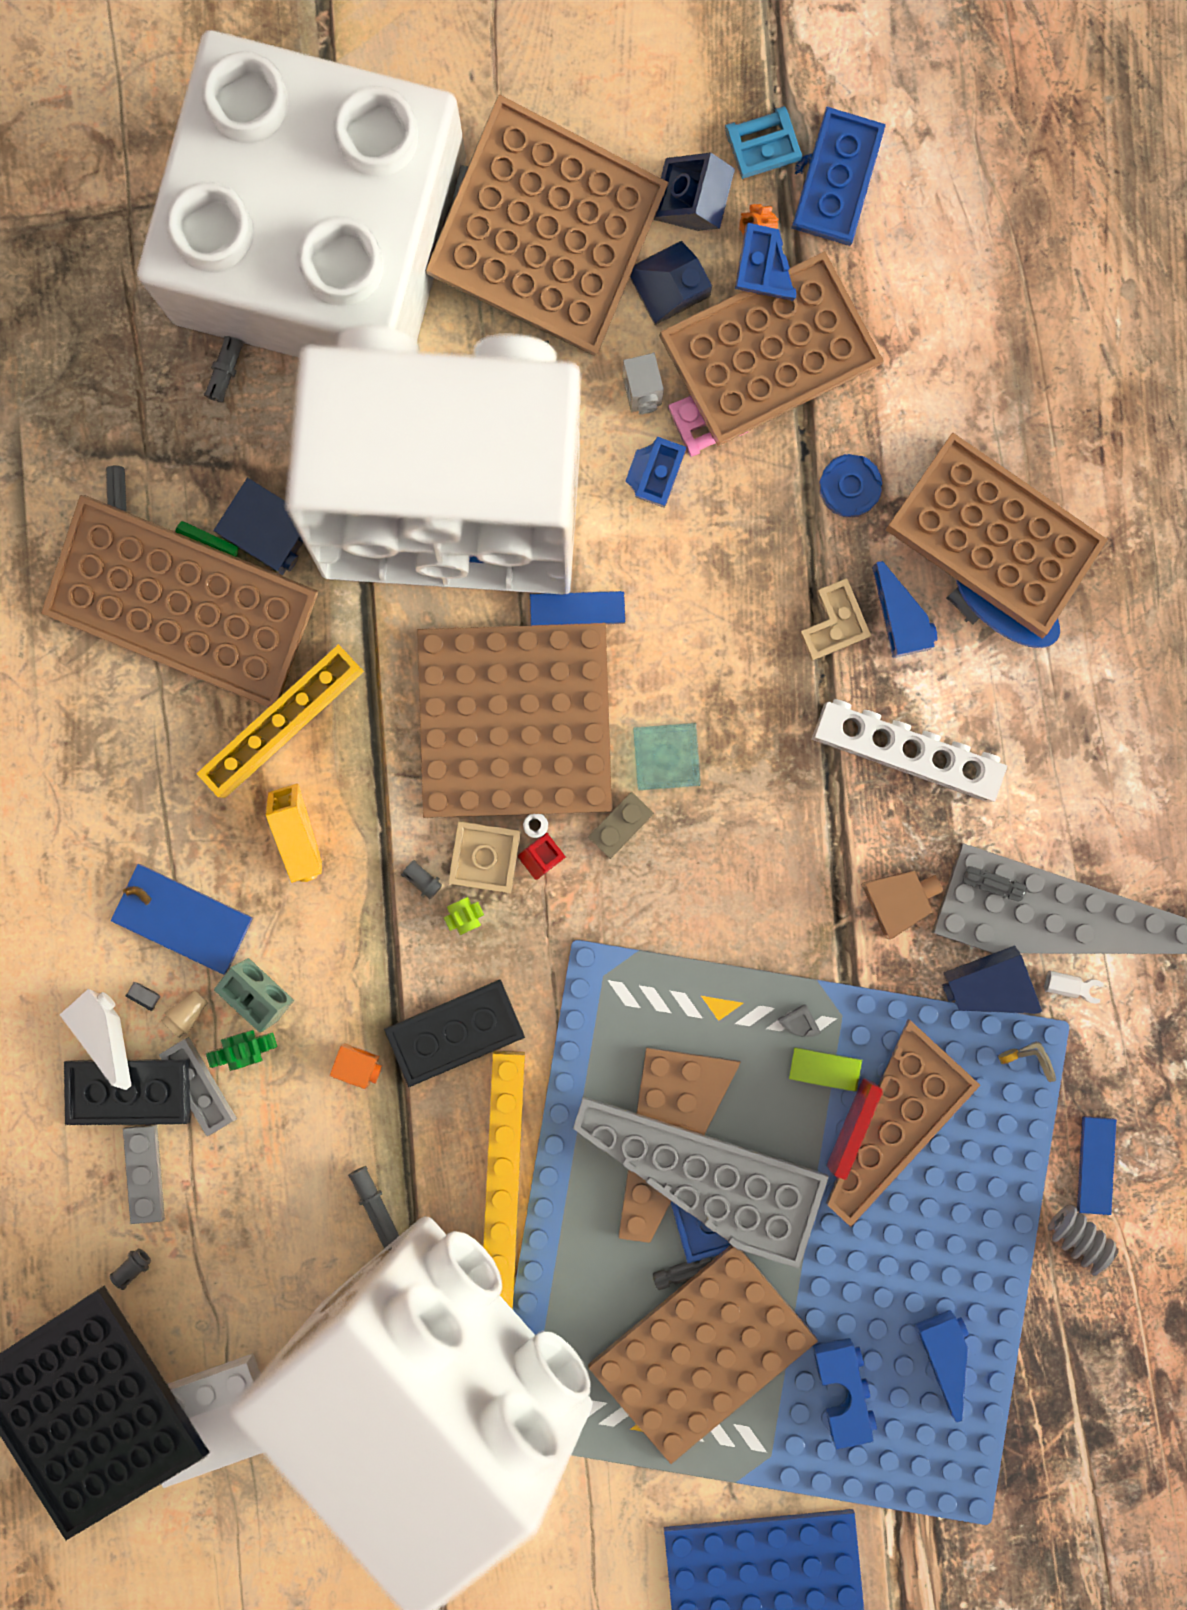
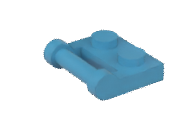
[725,106,802,179]

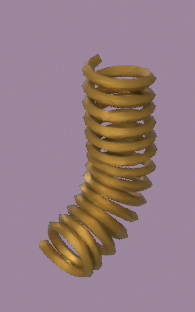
[123,886,152,905]

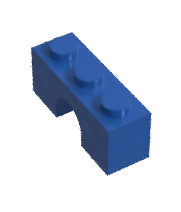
[813,1338,877,1450]

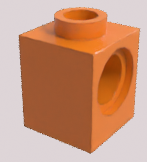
[330,1043,382,1089]

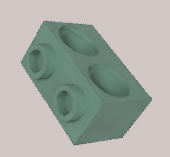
[214,958,294,1033]

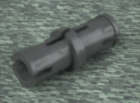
[204,336,244,403]

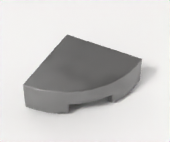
[778,1005,821,1037]

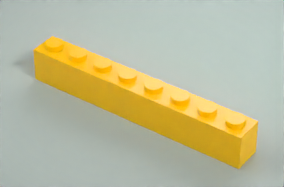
[483,1051,525,1310]

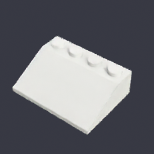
[161,1353,263,1488]

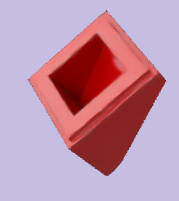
[518,833,566,880]

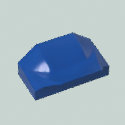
[625,437,687,508]

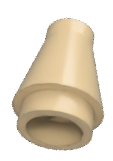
[161,990,208,1038]

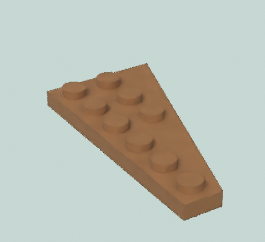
[826,1019,980,1227]
[618,1047,741,1243]

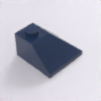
[630,240,712,325]

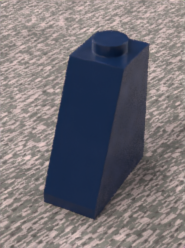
[942,945,1042,1014]

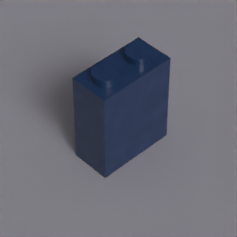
[213,477,305,576]

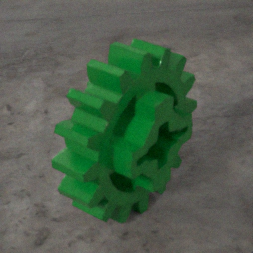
[206,1030,277,1071]

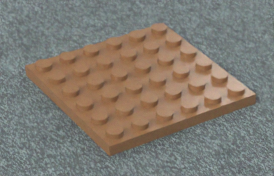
[425,94,669,356]
[417,623,612,818]

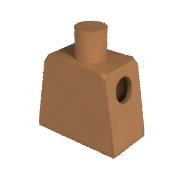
[861,871,943,939]

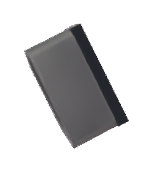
[125,982,160,1011]

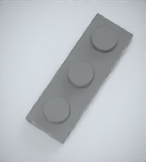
[159,1037,237,1137]
[123,1125,165,1224]

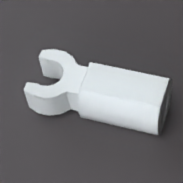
[1044,971,1104,1004]

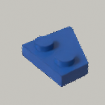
[735,223,797,301]

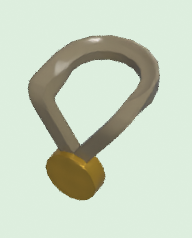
[998,1041,1056,1083]

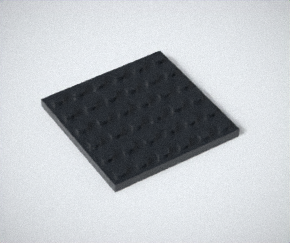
[0,1285,210,1541]

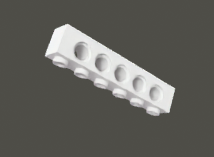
[812,699,1008,803]

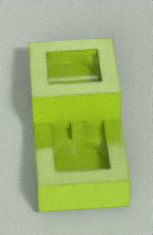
[789,1048,862,1091]

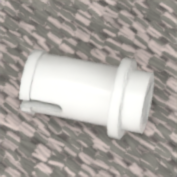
[523,814,548,838]

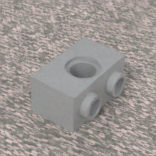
[622,353,664,414]

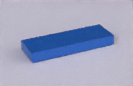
[530,591,625,625]
[1077,1116,1117,1215]

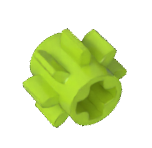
[443,897,484,935]

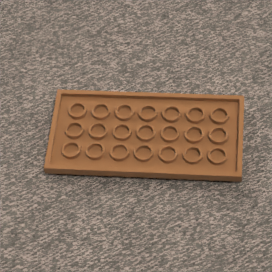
[41,495,319,707]

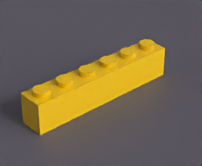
[196,644,364,798]

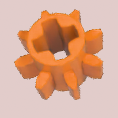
[739,204,778,235]

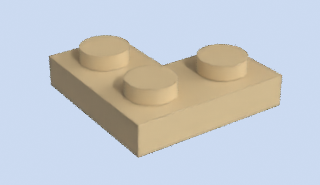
[800,578,871,661]

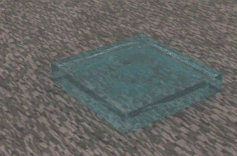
[633,723,701,791]

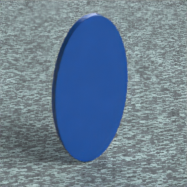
[956,580,1060,648]

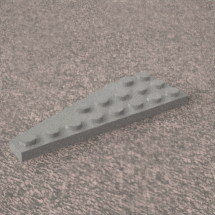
[932,843,1187,954]
[573,1096,829,1269]

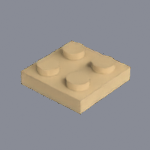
[448,821,521,893]

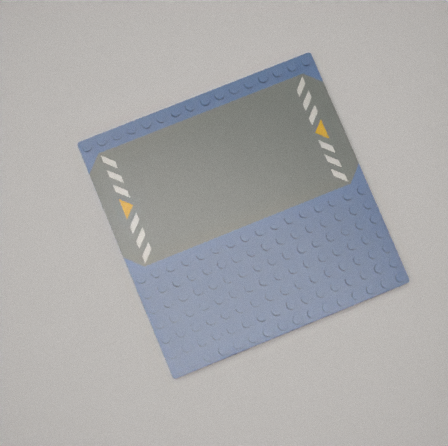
[513,940,1069,1525]

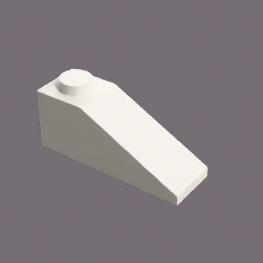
[60,989,131,1090]

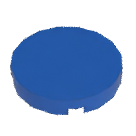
[819,454,882,517]

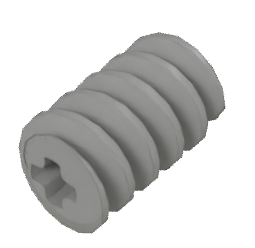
[1047,1205,1119,1276]

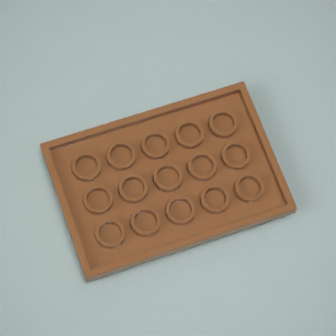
[659,251,884,446]
[885,432,1108,639]
[588,1245,818,1464]

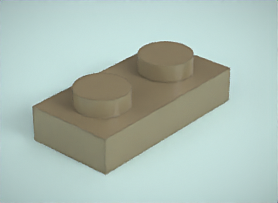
[588,792,654,859]

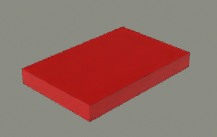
[826,1078,883,1180]

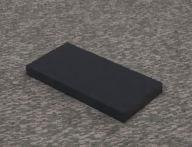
[384,979,525,1087]
[64,1059,191,1125]

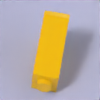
[266,783,322,883]

